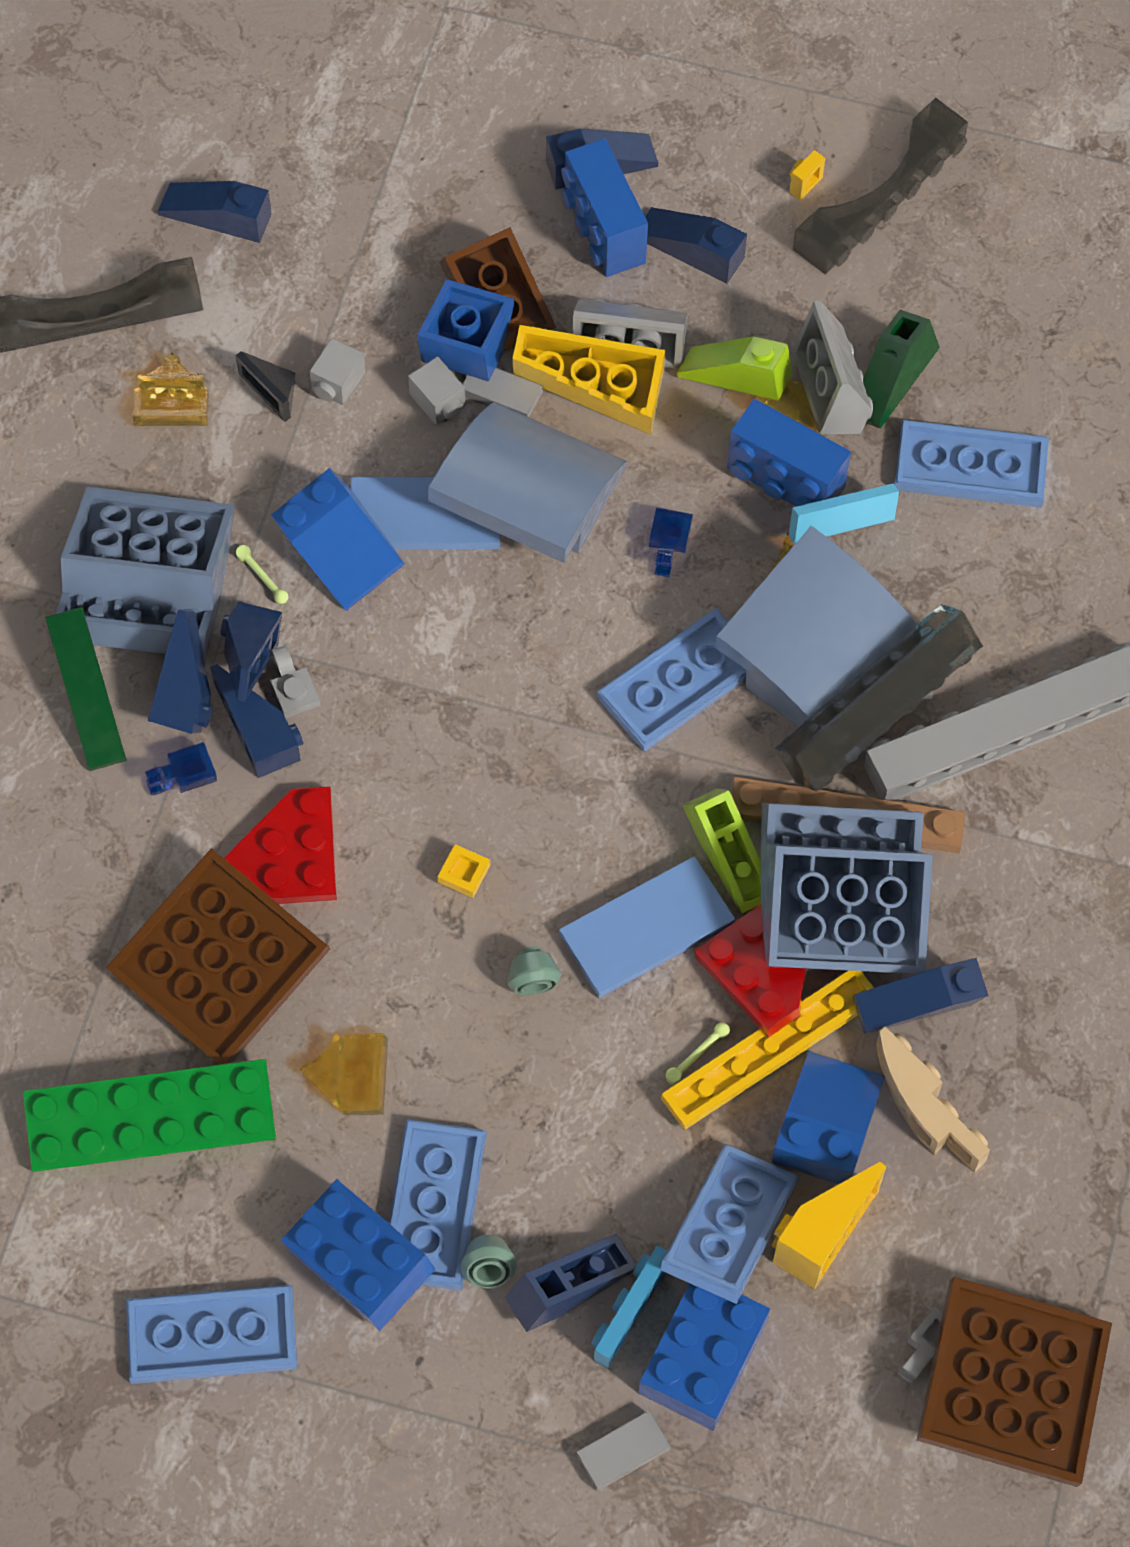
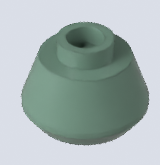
[507,947,561,995]
[460,1235,517,1289]

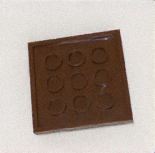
[106,848,330,1065]
[916,1277,1112,1487]

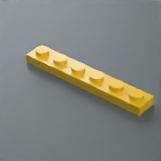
[661,970,874,1131]

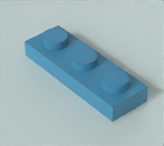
[591,1245,667,1369]

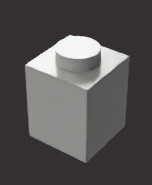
[309,338,366,406]
[408,357,465,425]

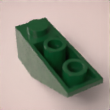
[863,309,940,429]

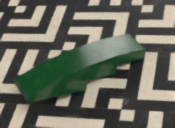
[45,607,127,771]

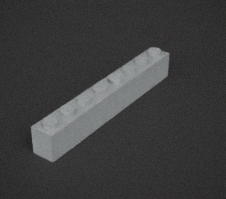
[864,642,1130,801]

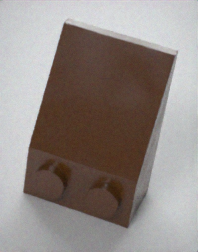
[439,227,556,352]

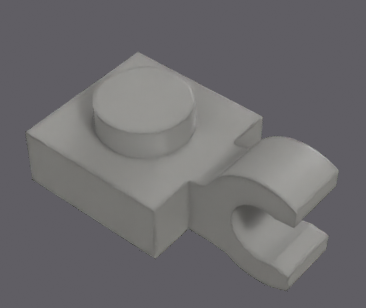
[271,645,321,718]
[897,1307,943,1384]

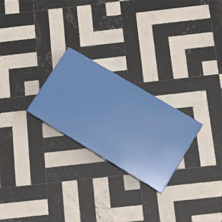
[894,420,1049,508]
[351,477,500,549]
[597,608,746,752]
[559,856,735,998]
[389,1120,487,1291]
[660,1144,799,1304]
[126,1285,298,1384]

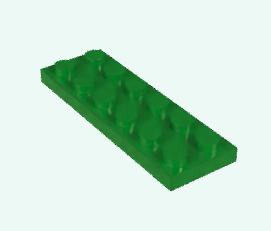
[23,1059,276,1172]

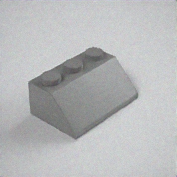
[573,299,688,369]
[792,301,873,434]

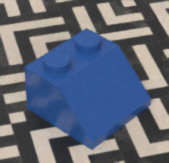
[417,279,514,381]

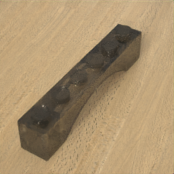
[793,98,968,275]
[0,257,203,353]

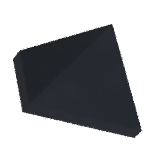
[236,351,296,422]

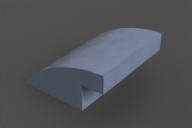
[428,402,627,563]
[55,486,234,659]
[716,526,929,754]
[761,803,933,974]

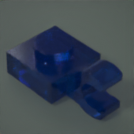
[649,507,693,578]
[145,742,217,796]

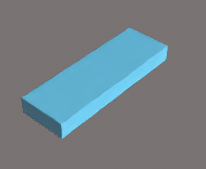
[789,483,899,544]

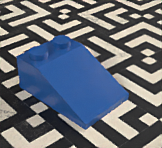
[271,468,405,611]
[772,1051,885,1184]

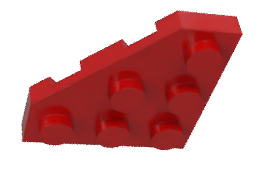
[224,786,337,904]
[694,904,806,1038]

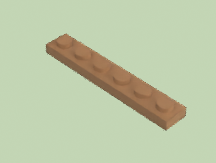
[732,777,966,853]

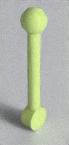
[236,545,288,604]
[666,1022,730,1085]

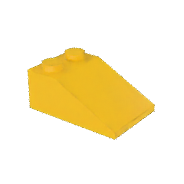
[772,1162,887,1289]

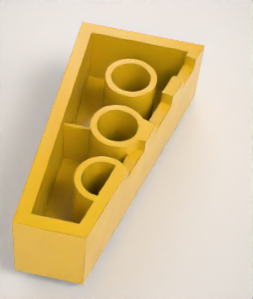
[513,325,665,435]

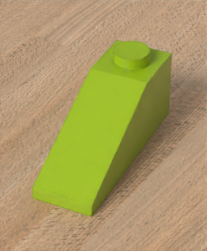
[677,336,793,401]
[682,788,761,914]

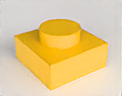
[789,150,825,200]
[438,844,490,898]

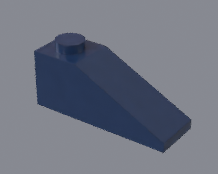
[546,129,658,190]
[158,181,272,243]
[645,207,747,284]
[220,601,282,702]
[148,609,213,734]
[210,664,304,778]
[852,958,989,1034]
[505,1234,637,1332]

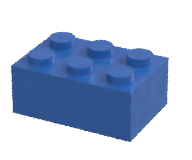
[561,138,648,277]
[727,398,851,507]
[280,1179,435,1332]
[638,1283,771,1431]

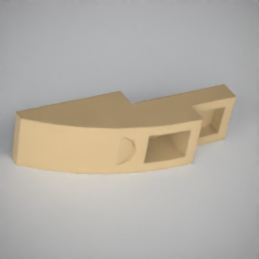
[876,1027,990,1173]

